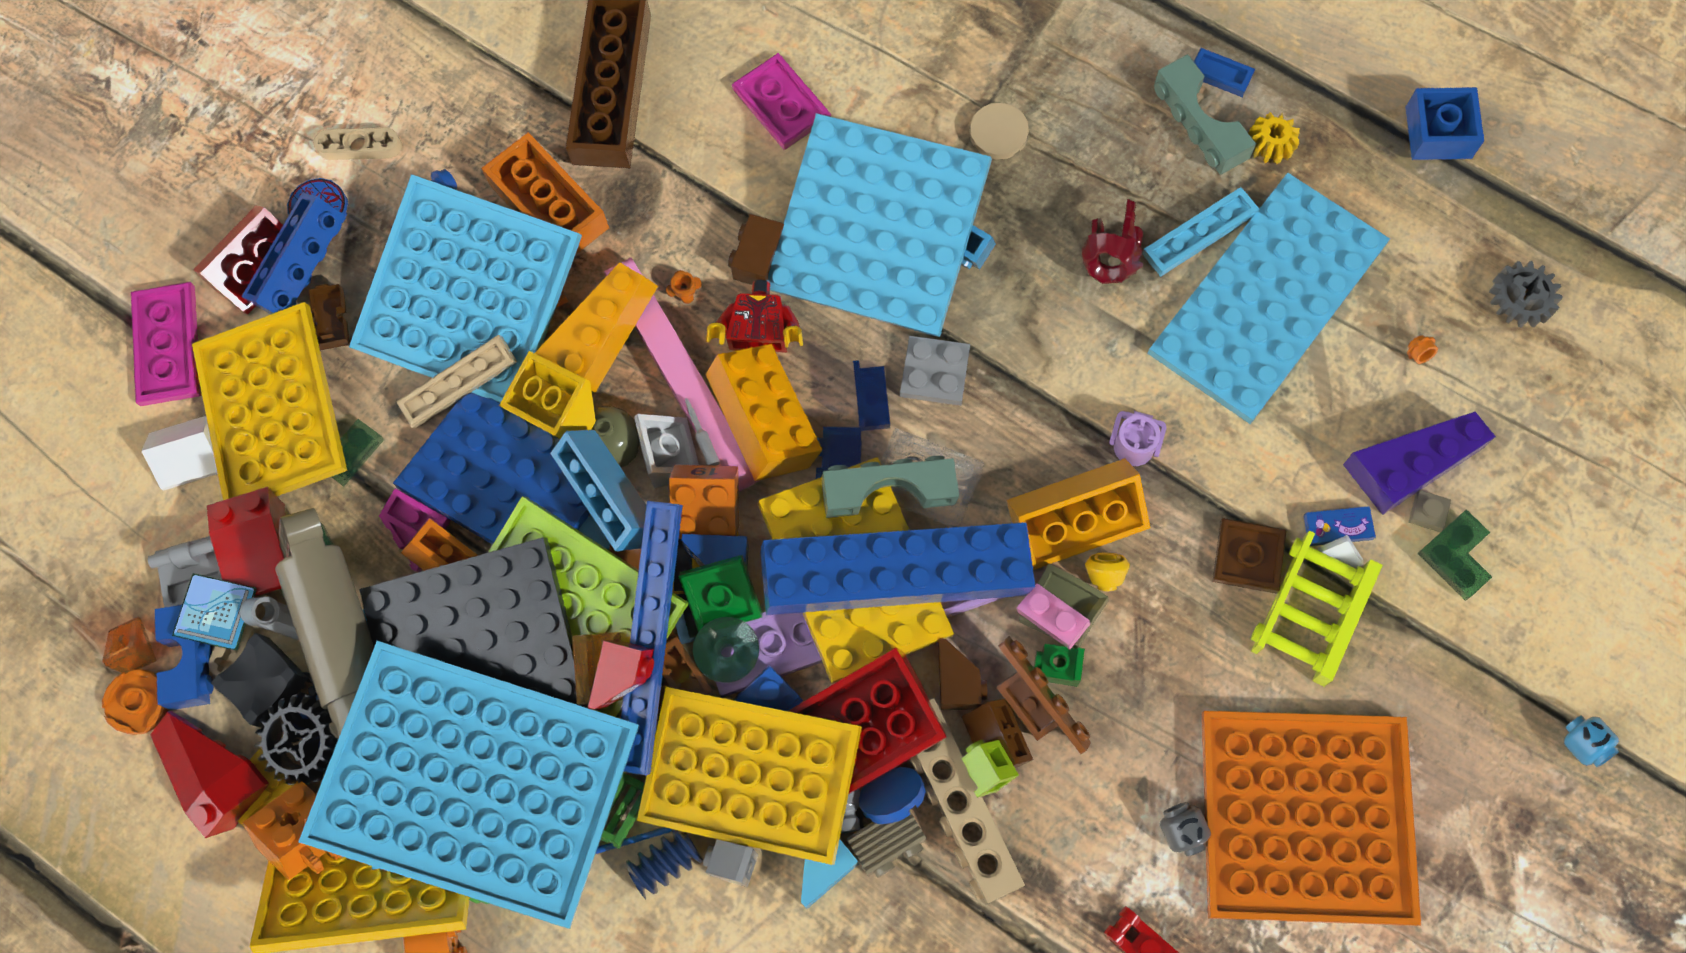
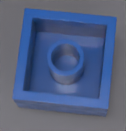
[1405,87,1484,160]

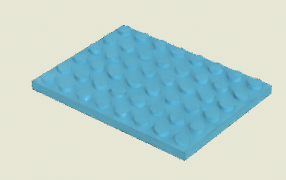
[298,641,639,929]

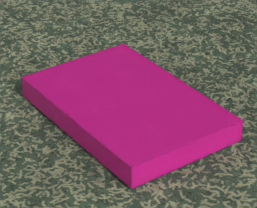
[732,53,831,150]

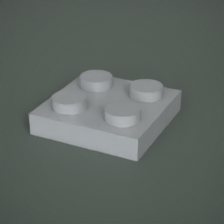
[900,336,970,406]

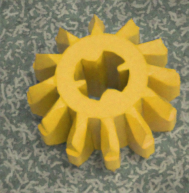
[1248,112,1300,165]

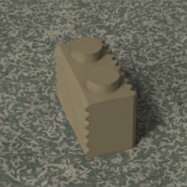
[846,810,926,878]

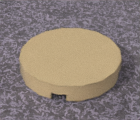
[970,103,1029,160]

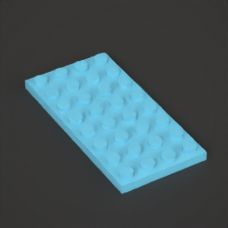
[1147,173,1390,424]

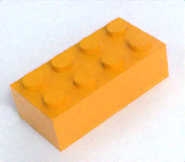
[705,344,822,481]

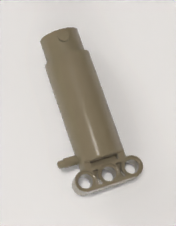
[275,508,375,739]

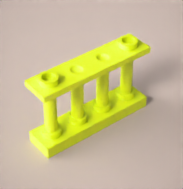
[1250,531,1383,687]

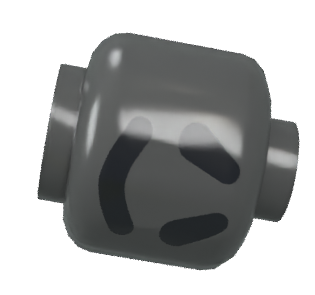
[1160,802,1211,856]

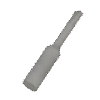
[685,398,720,466]

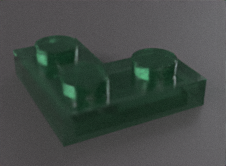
[331,419,385,487]
[1417,509,1492,601]

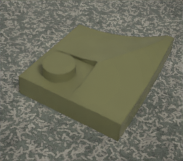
[1019,564,1109,649]

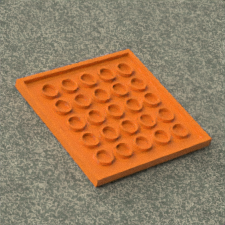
[1202,711,1421,926]

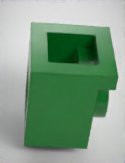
[1034,644,1085,687]

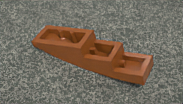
[662,630,713,695]

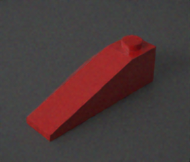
[150,711,269,838]

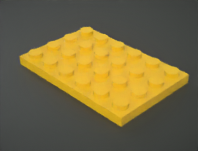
[192,302,347,500]
[758,457,954,684]
[637,687,862,865]
[249,853,470,953]

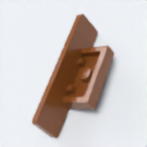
[996,636,1091,754]

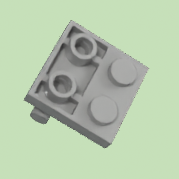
[148,536,223,608]

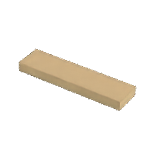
[396,335,517,428]

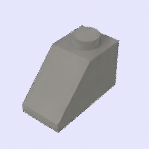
[703,839,758,888]

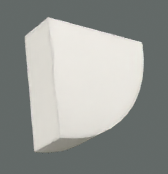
[1318,535,1364,568]

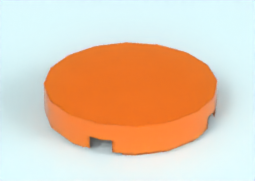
[102,669,169,735]

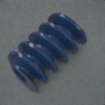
[626,829,704,900]

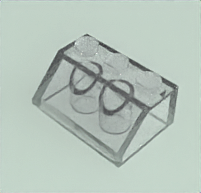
[881,428,984,527]

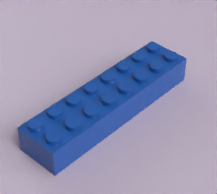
[760,523,1035,615]

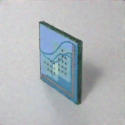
[172,573,257,651]

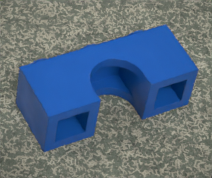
[155,604,214,710]

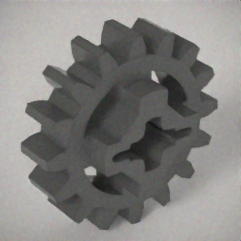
[1489,261,1563,328]

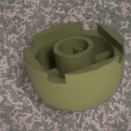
[591,406,640,468]

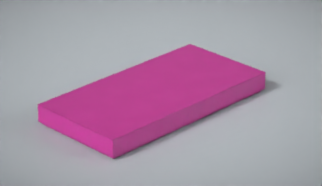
[131,282,201,407]

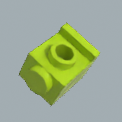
[961,740,1019,798]

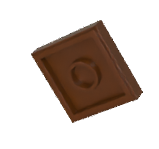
[1212,518,1287,594]

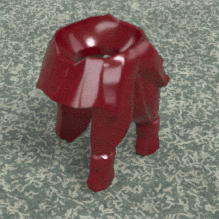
[1082,199,1143,284]

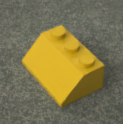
[499,351,596,439]

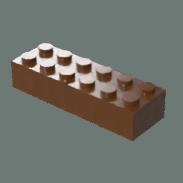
[566,0,651,169]

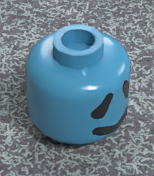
[1564,715,1619,767]

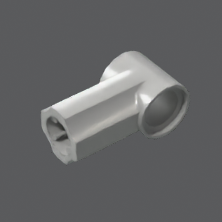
[240,597,299,641]

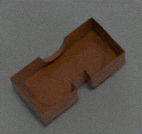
[309,284,350,351]

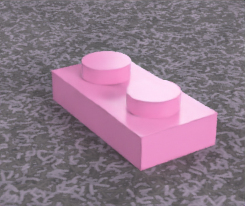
[1017,584,1090,649]

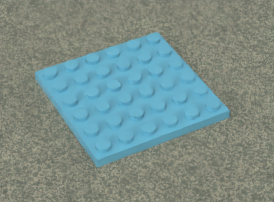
[767,113,992,337]
[349,174,582,403]

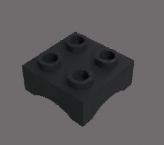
[211,633,309,728]

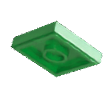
[679,555,763,635]

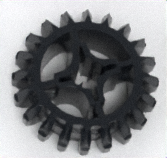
[254,694,338,785]

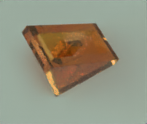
[102,616,157,674]

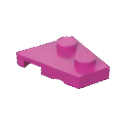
[379,488,451,572]

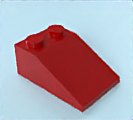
[207,486,286,597]

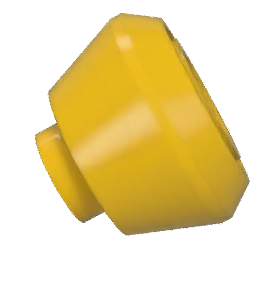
[1085,552,1130,591]

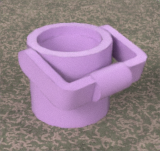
[1109,411,1166,466]

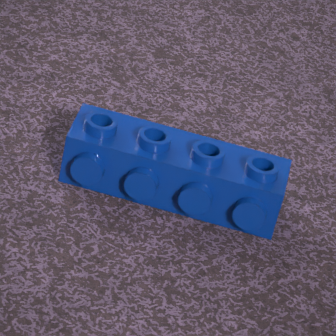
[242,192,345,314]

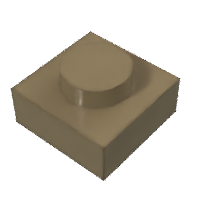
[1408,490,1451,532]

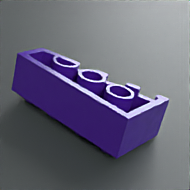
[1343,412,1496,515]

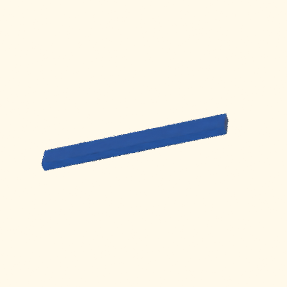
[621,501,683,775]

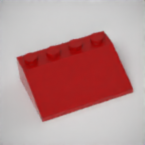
[788,647,947,795]

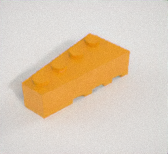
[535,262,658,393]

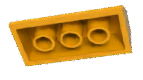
[1006,458,1151,570]

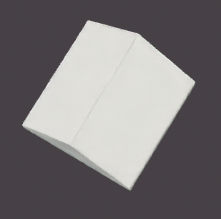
[634,414,699,488]
[142,416,218,491]

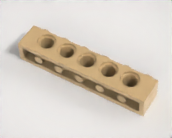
[910,698,1025,905]

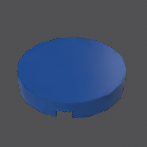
[859,767,926,824]

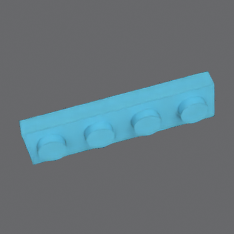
[1142,187,1260,277]

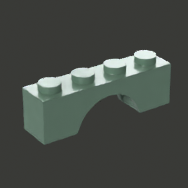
[1154,54,1256,175]
[821,455,959,518]

